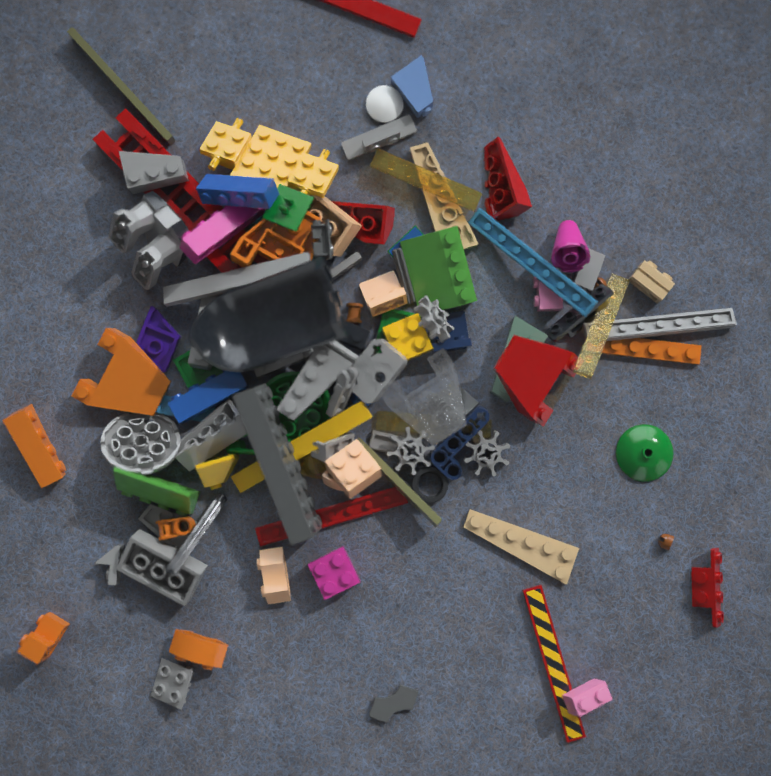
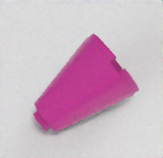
[551,220,590,273]

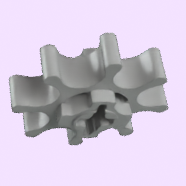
[414,296,454,343]
[386,427,435,475]
[463,430,510,476]

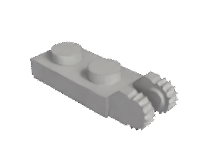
[326,367,358,417]

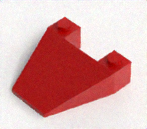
[494,335,584,427]

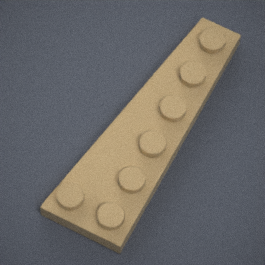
[410,142,478,250]
[463,509,579,584]

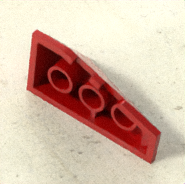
[484,137,532,221]
[332,201,395,245]

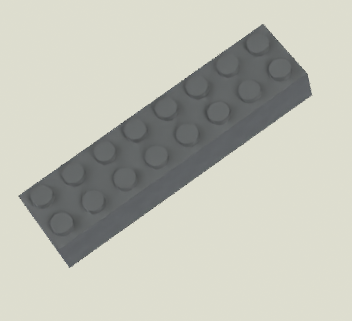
[233,383,322,545]

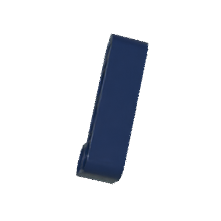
[430,406,490,480]

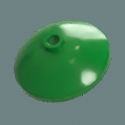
[616,424,673,482]

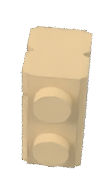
[627,260,675,304]

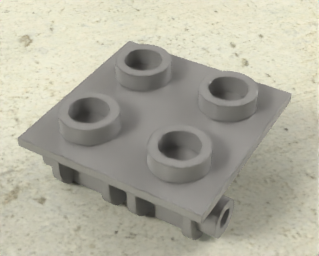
[151,658,195,710]

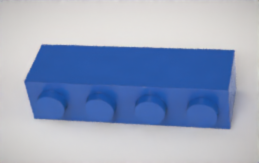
[196,174,279,209]
[168,370,250,425]

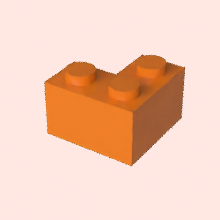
[17,612,70,664]

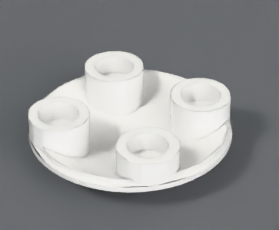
[366,86,403,123]

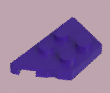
[136,306,181,372]

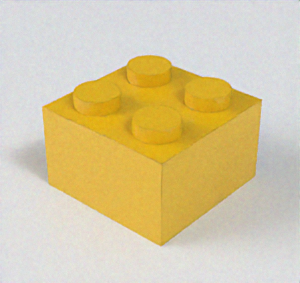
[382,313,433,361]

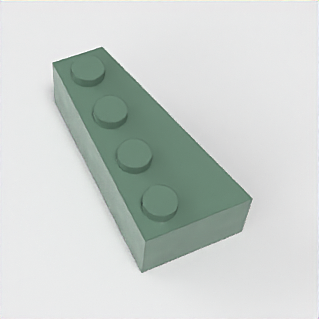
[490,316,548,402]

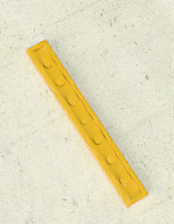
[231,400,373,493]

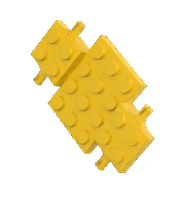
[200,118,339,198]

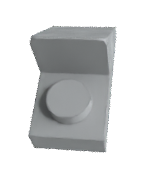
[95,544,124,585]

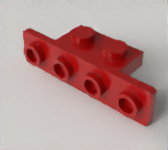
[691,548,724,628]

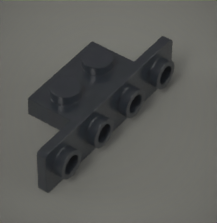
[545,284,614,342]

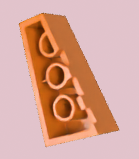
[3,404,66,488]

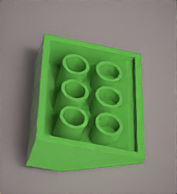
[400,226,477,310]
[113,467,201,516]

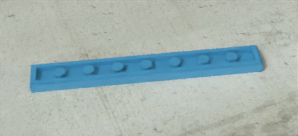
[468,208,598,317]

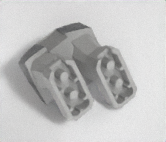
[108,191,189,290]

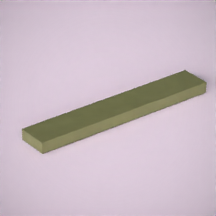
[358,438,442,528]

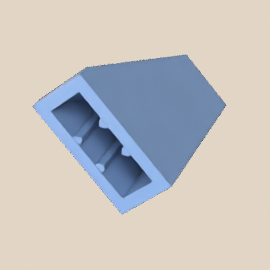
[391,55,433,118]

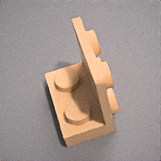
[359,271,408,317]

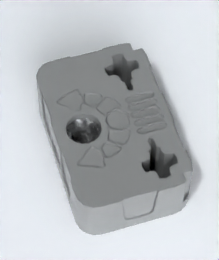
[352,339,407,404]

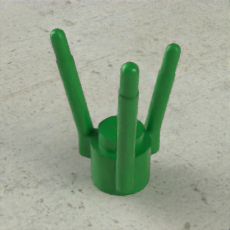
[226,434,256,455]

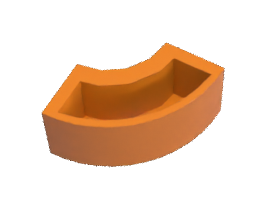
[169,629,228,670]

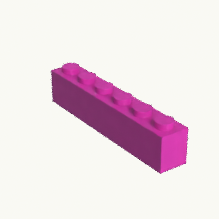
[179,206,266,265]

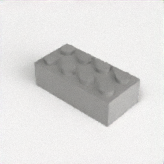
[116,529,208,606]

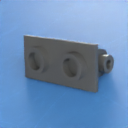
[311,219,333,261]

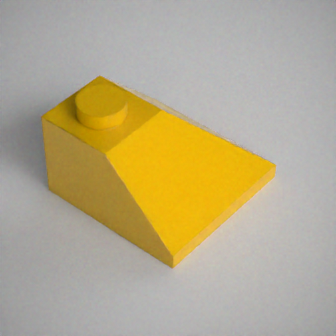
[195,454,239,490]

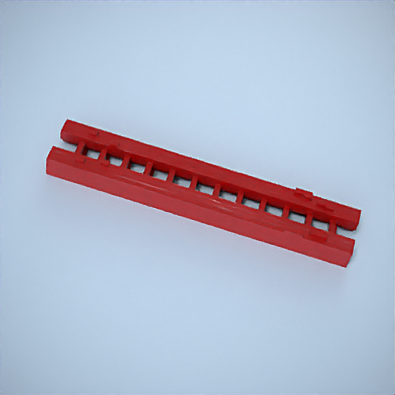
[93,108,269,273]

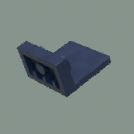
[429,311,472,354]

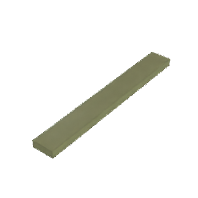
[67,27,175,146]

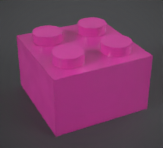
[308,545,360,600]

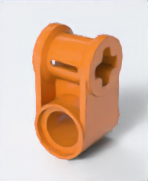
[155,516,196,540]

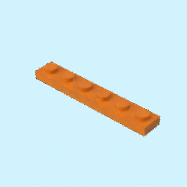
[585,338,702,365]

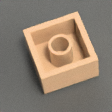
[325,439,381,499]

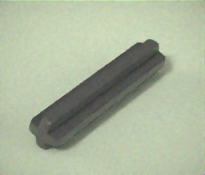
[392,248,416,304]

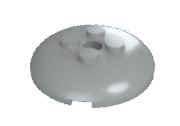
[101,412,181,475]

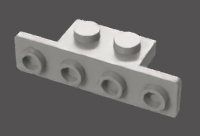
[341,115,417,160]

